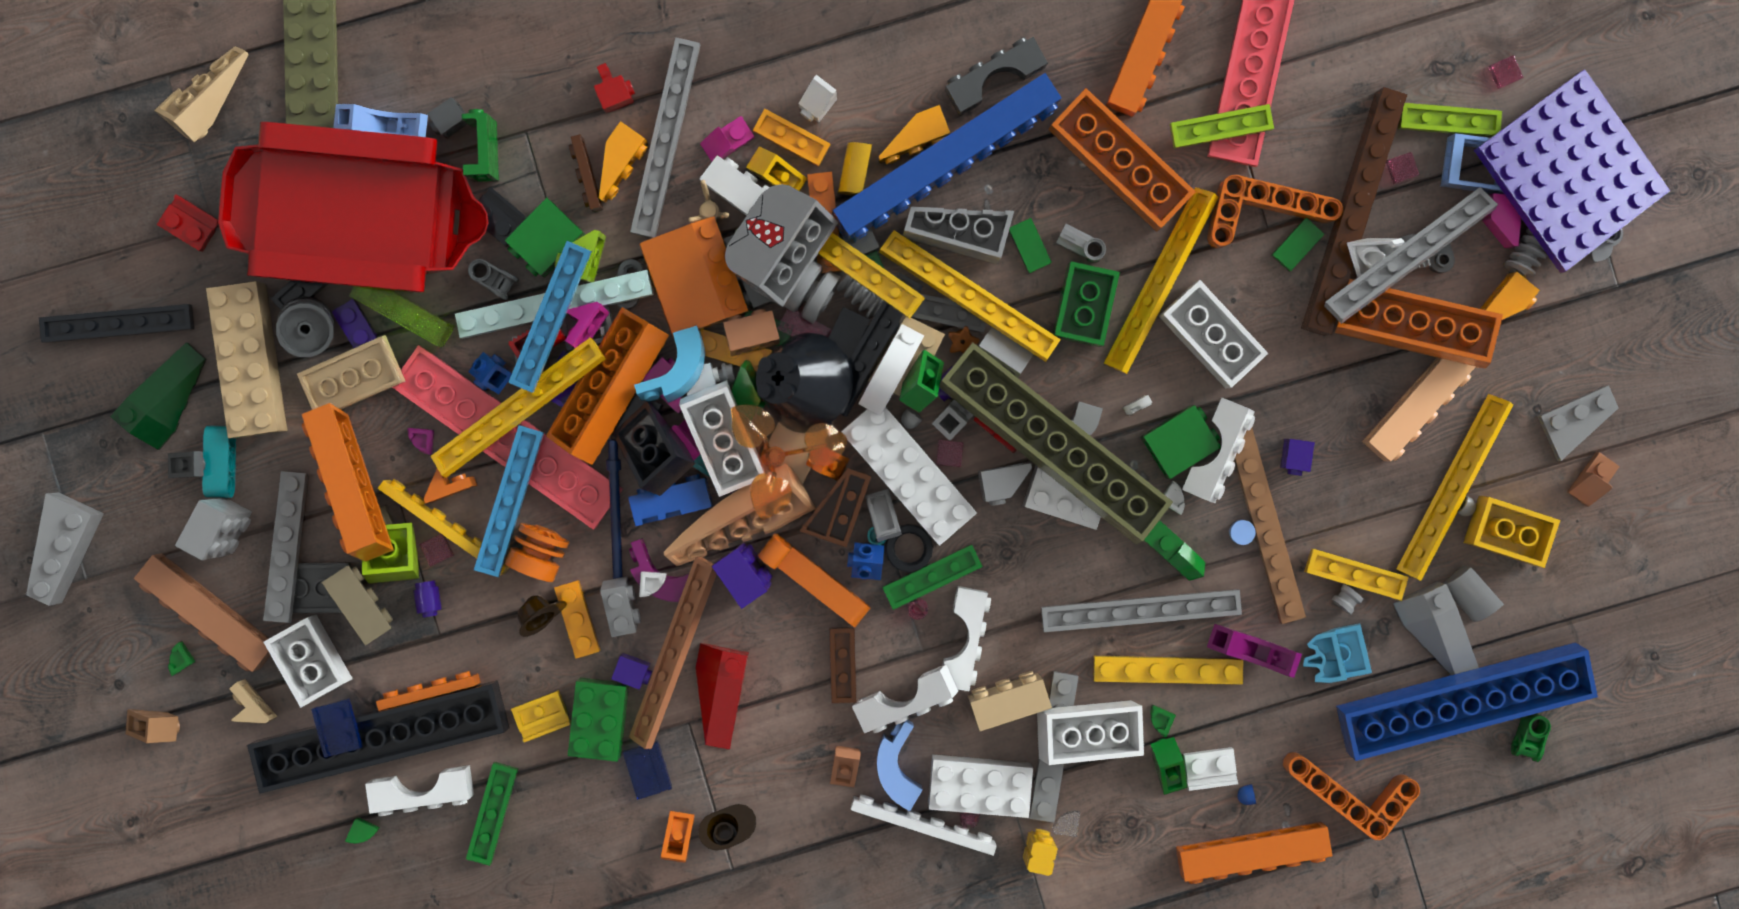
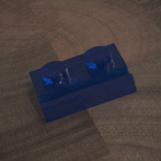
[311,698,363,758]
[623,740,673,800]

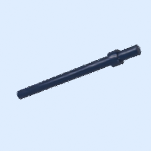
[606,439,623,579]

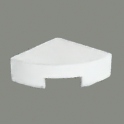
[1123,395,1152,415]
[1164,481,1185,515]
[639,571,667,597]

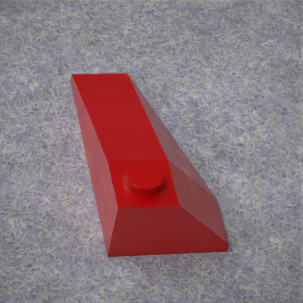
[695,643,749,750]

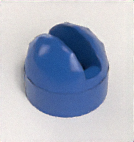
[1237,784,1257,805]

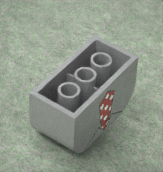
[725,184,839,307]

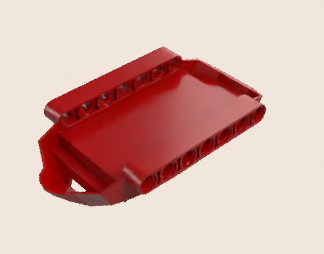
[218,122,489,292]

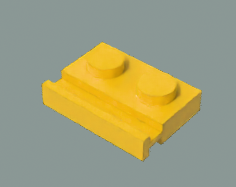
[511,690,571,743]

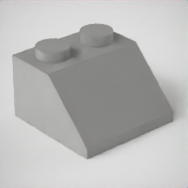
[978,463,1032,506]

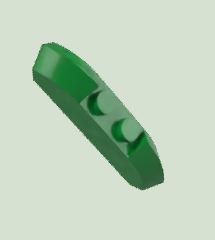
[1143,520,1206,581]

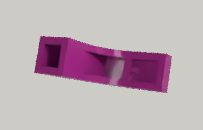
[629,538,689,602]
[1207,624,1302,678]

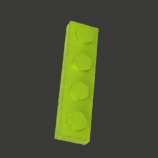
[1398,103,1502,137]
[1169,104,1274,149]

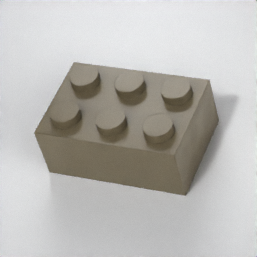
[321,565,393,646]

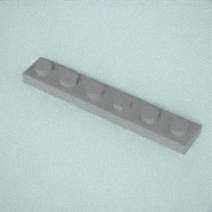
[263,471,309,623]
[1029,671,1079,823]

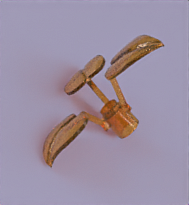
[731,405,847,520]

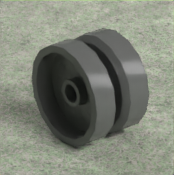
[276,296,334,357]

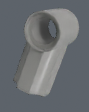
[1056,224,1106,263]

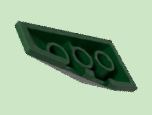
[110,343,206,450]

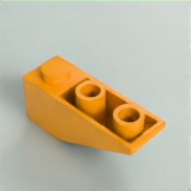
[879,105,950,165]
[599,121,648,203]

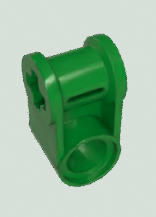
[1511,713,1551,762]

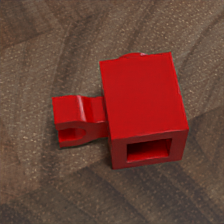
[594,63,635,114]

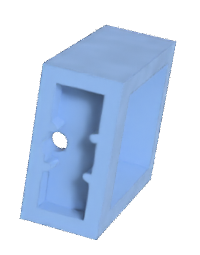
[1440,133,1503,194]

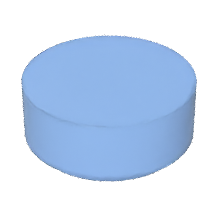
[1229,520,1256,545]

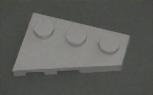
[1537,385,1619,461]

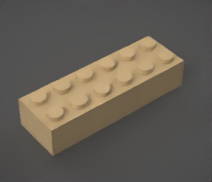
[206,281,287,438]

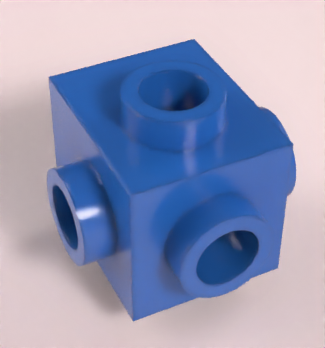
[468,352,512,394]
[847,543,884,580]

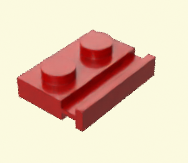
[157,194,218,252]

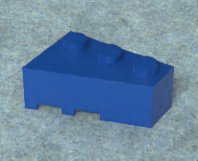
[628,474,713,526]

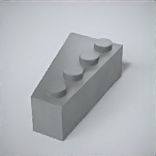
[26,492,104,606]

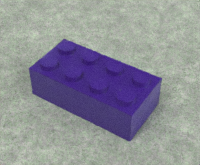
[712,543,773,609]

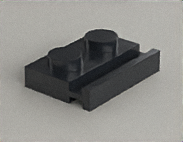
[478,187,527,247]

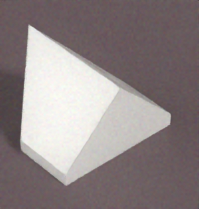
[1347,238,1405,277]

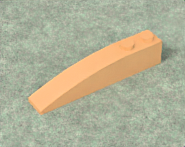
[664,463,816,566]

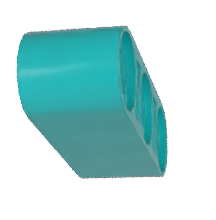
[202,425,236,498]

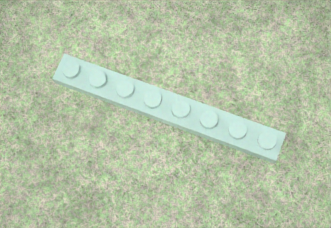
[455,270,654,339]

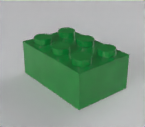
[1052,261,1120,347]
[568,677,629,762]

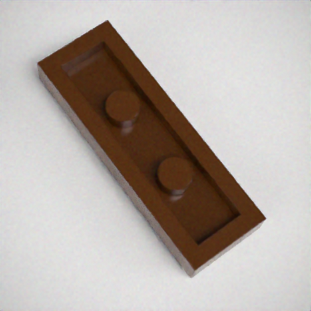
[569,134,603,213]
[829,627,857,703]

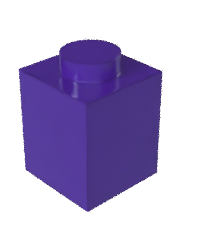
[1280,439,1315,476]
[611,653,653,690]

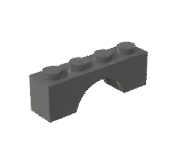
[945,37,1048,116]

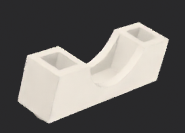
[1182,398,1255,503]
[942,586,991,691]
[852,664,958,733]
[365,765,474,816]

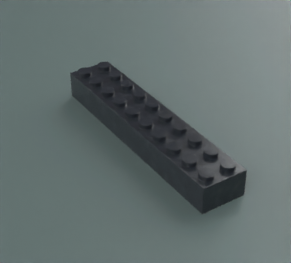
[247,680,510,794]

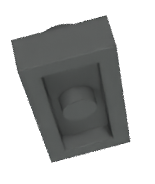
[168,451,205,478]

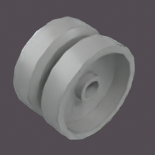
[784,260,841,324]

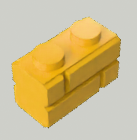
[1023,829,1058,876]

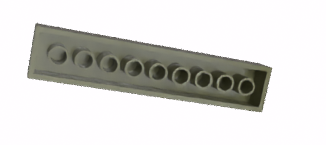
[939,343,1173,545]

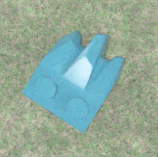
[1303,623,1372,683]

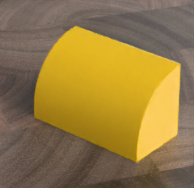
[838,142,872,196]

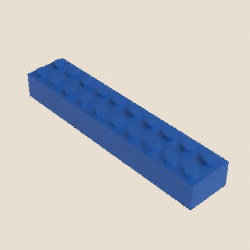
[832,73,1062,243]
[1336,643,1598,761]

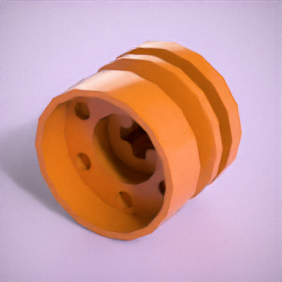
[504,523,570,582]

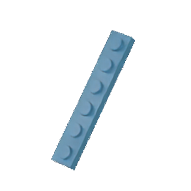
[508,241,592,393]
[474,425,544,577]

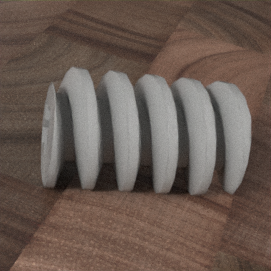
[1504,228,1547,279]
[836,275,883,319]

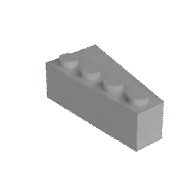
[903,207,1014,265]

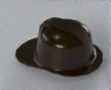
[517,595,567,637]
[698,804,756,851]

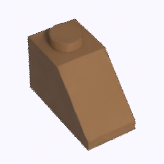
[125,709,180,743]

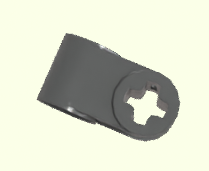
[468,259,519,300]

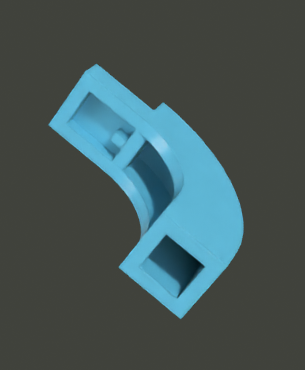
[634,326,705,403]

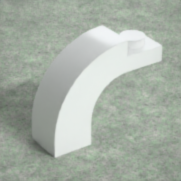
[858,324,924,416]

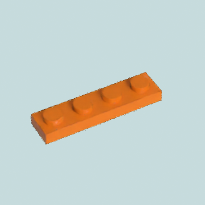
[807,171,842,274]
[376,671,481,711]

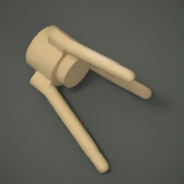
[688,180,729,222]

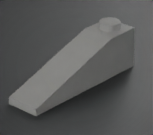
[1392,582,1479,675]

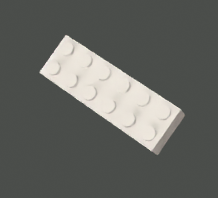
[841,407,977,546]

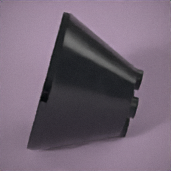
[756,333,853,433]

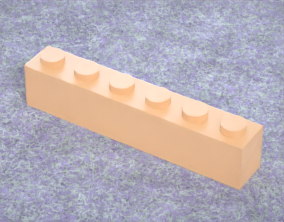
[1362,357,1479,462]

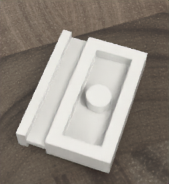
[1183,747,1238,791]

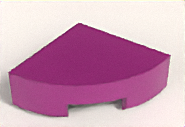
[407,428,434,455]

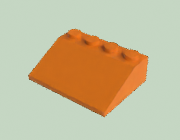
[639,216,748,338]

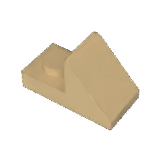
[229,679,277,724]

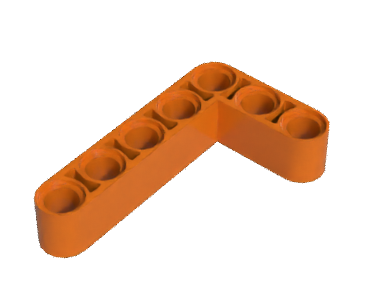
[1207,175,1343,248]
[757,533,871,627]
[1283,752,1420,840]

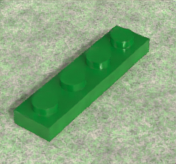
[882,544,983,610]
[466,762,519,866]

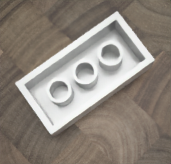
[1159,280,1268,389]
[679,380,766,497]
[1037,700,1144,765]
[928,754,1033,818]

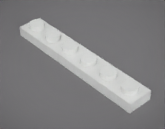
[851,795,997,856]

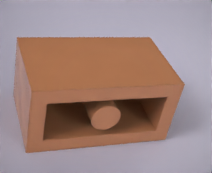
[723,309,780,356]

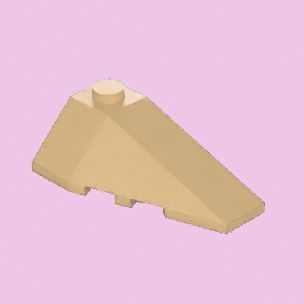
[154,46,249,142]

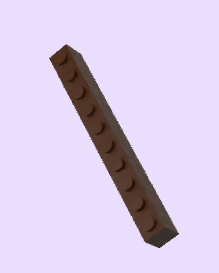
[1301,87,1408,336]

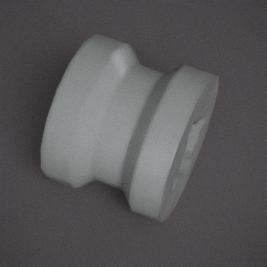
[1331,584,1364,615]

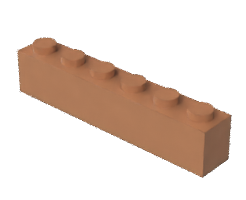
[134,553,271,672]

